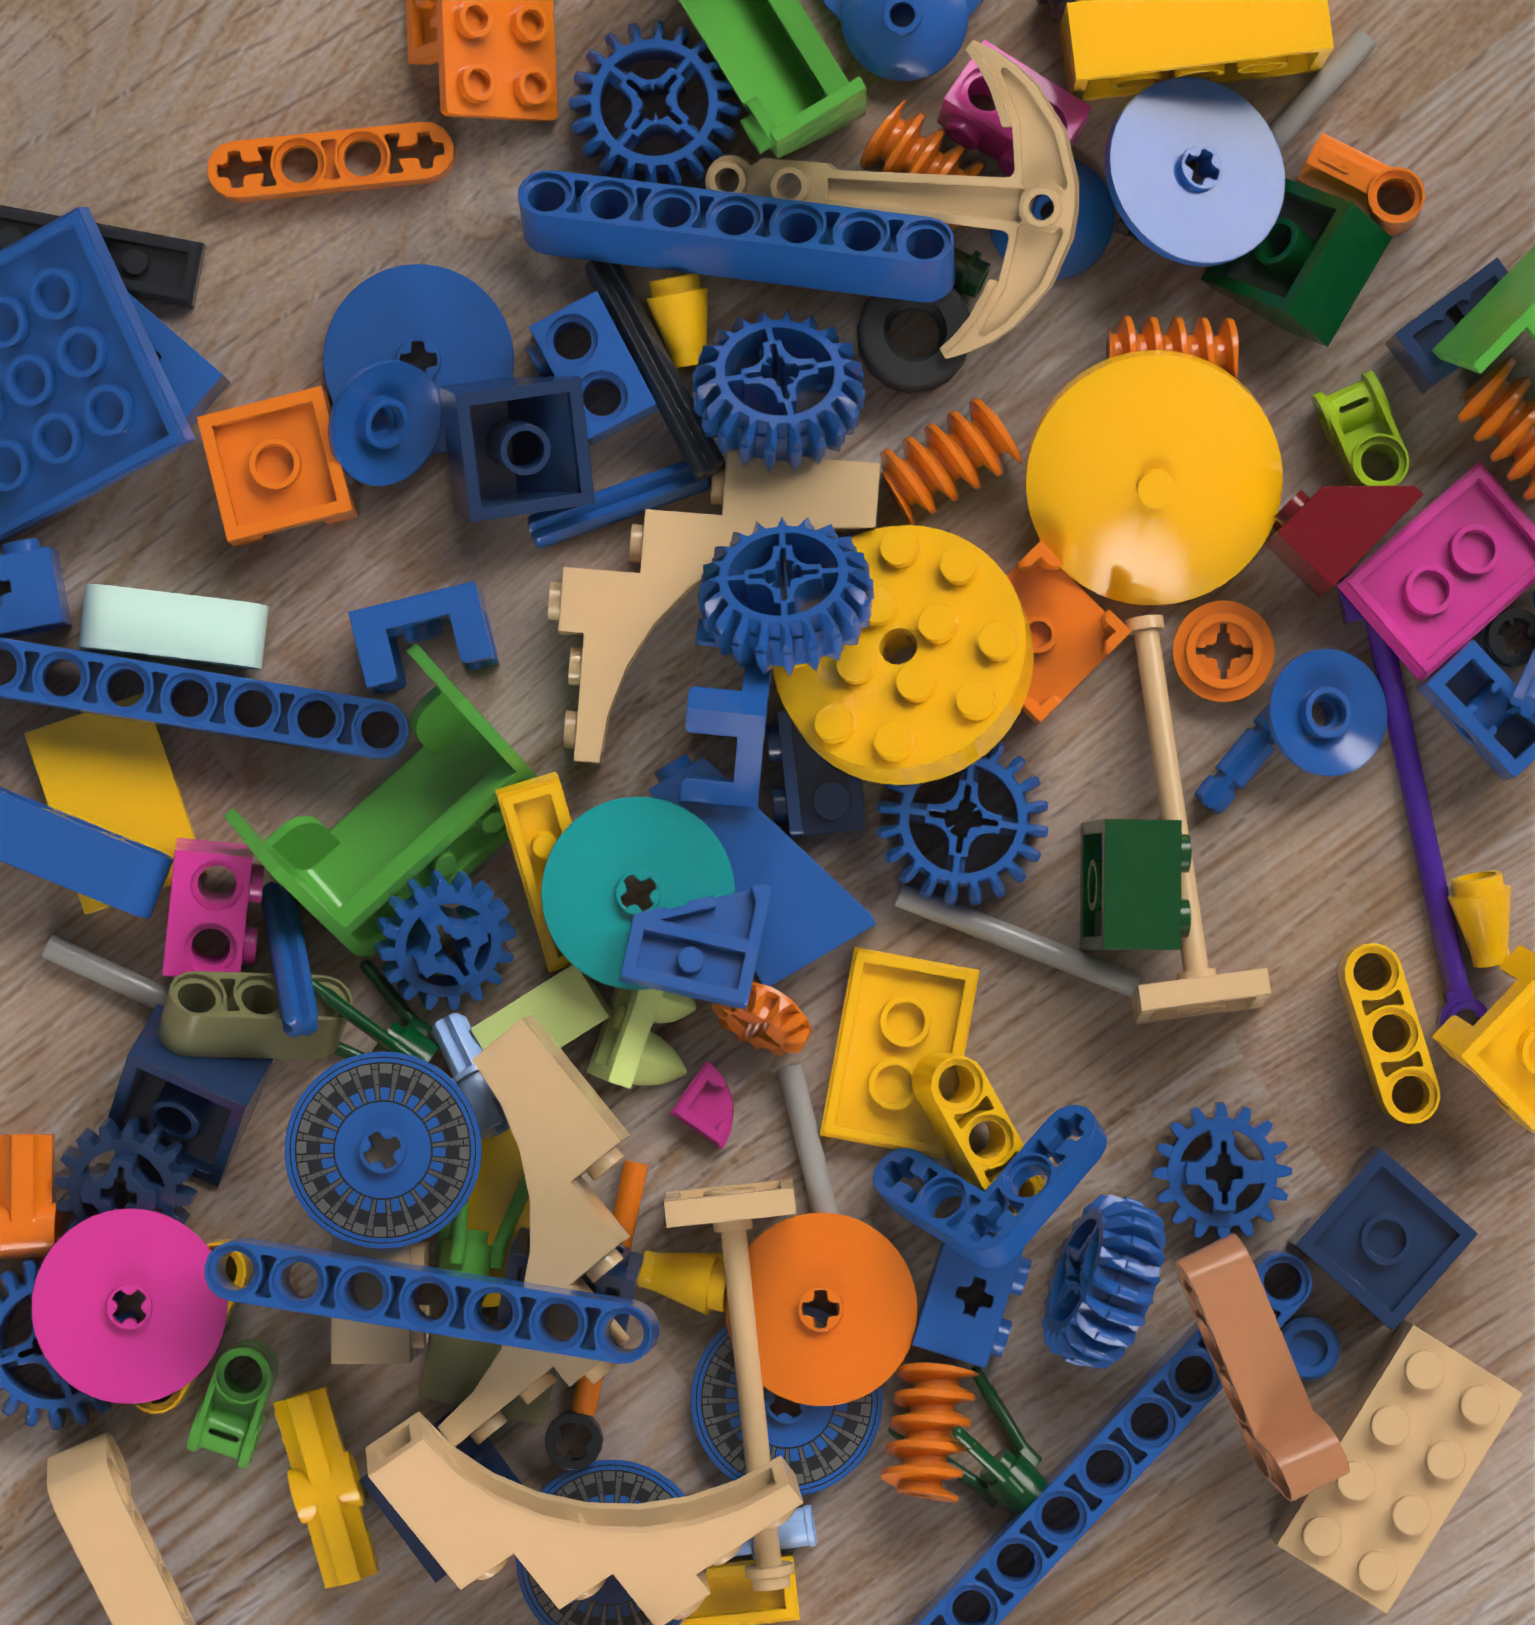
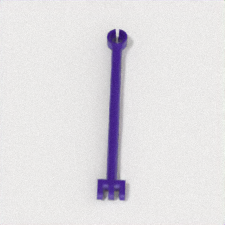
[1336,578,1488,1029]

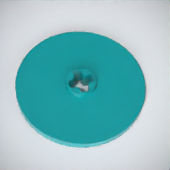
[541,797,735,990]

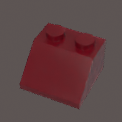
[1264,485,1424,597]

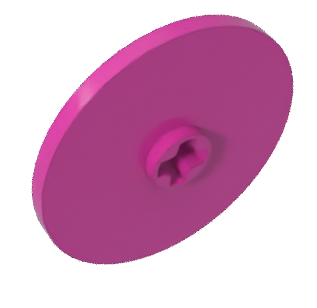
[31,1208,228,1404]

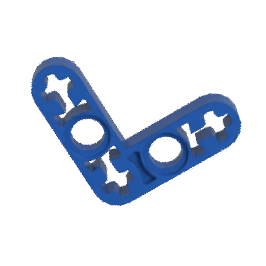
[873,1105,1107,1268]

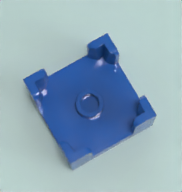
[348,581,500,695]
[680,618,772,808]

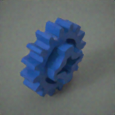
[374,870,516,1010]
[1151,1102,1292,1240]

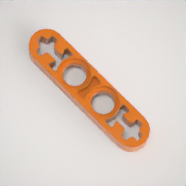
[207,122,456,203]

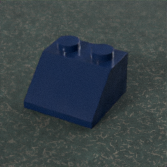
[439,376,595,522]
[107,1004,273,1187]

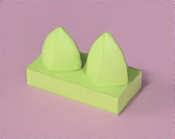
[586,987,696,1089]

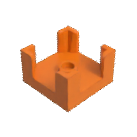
[197,386,359,548]
[1007,541,1132,726]

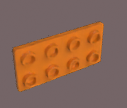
[405,0,558,123]

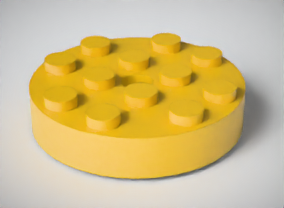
[773,525,1034,785]

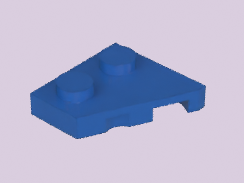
[618,883,773,1010]

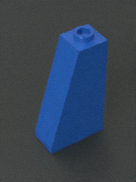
[648,754,876,987]

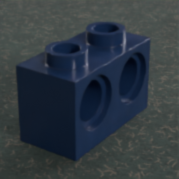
[1385,257,1508,394]

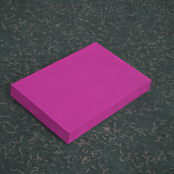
[1336,461,1535,682]

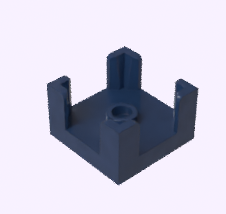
[1288,1145,1478,1331]

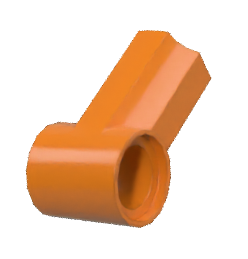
[1297,132,1425,235]
[0,1134,62,1260]

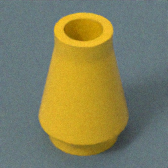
[646,273,708,368]
[1448,870,1511,968]
[638,1250,727,1315]

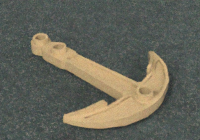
[705,40,1079,359]

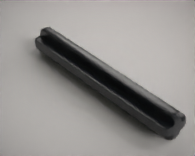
[585,260,725,481]

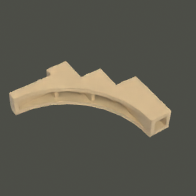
[548,452,881,766]
[437,1015,631,1447]
[365,1411,803,1625]

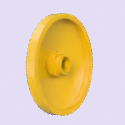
[1025,350,1283,606]

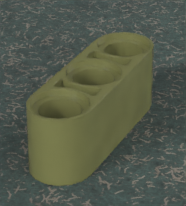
[157,971,353,1060]

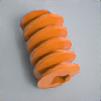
[859,100,985,231]
[1106,315,1239,379]
[1457,356,1535,501]
[880,398,1022,525]
[881,1362,979,1503]

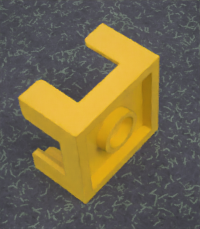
[1432,944,1535,1134]

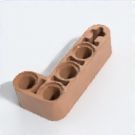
[1174,1233,1350,1502]

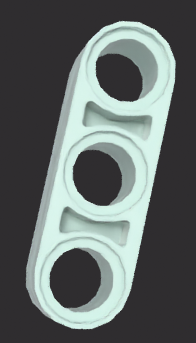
[78,584,269,670]

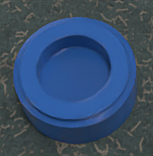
[1280,1315,1340,1381]

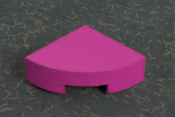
[670,1060,734,1149]

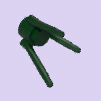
[312,960,439,1062]
[888,1366,1047,1516]

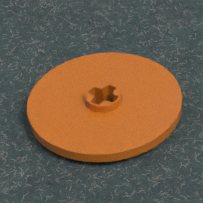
[725,1212,918,1406]

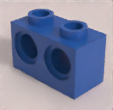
[525,291,658,446]

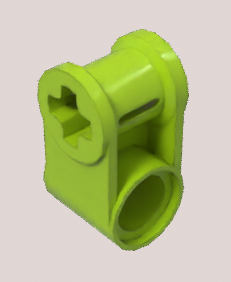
[1311,370,1410,486]

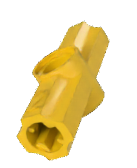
[273,1386,380,1589]

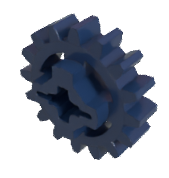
[54,1117,197,1230]

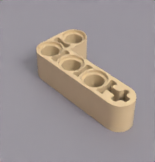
[47,1431,196,1625]

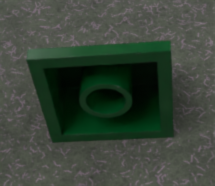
[1201,178,1392,347]
[1080,819,1192,951]

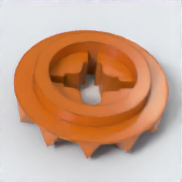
[1171,600,1275,703]
[711,982,811,1056]

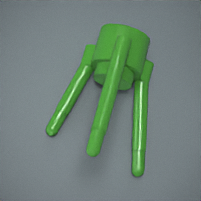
[435,1174,529,1276]

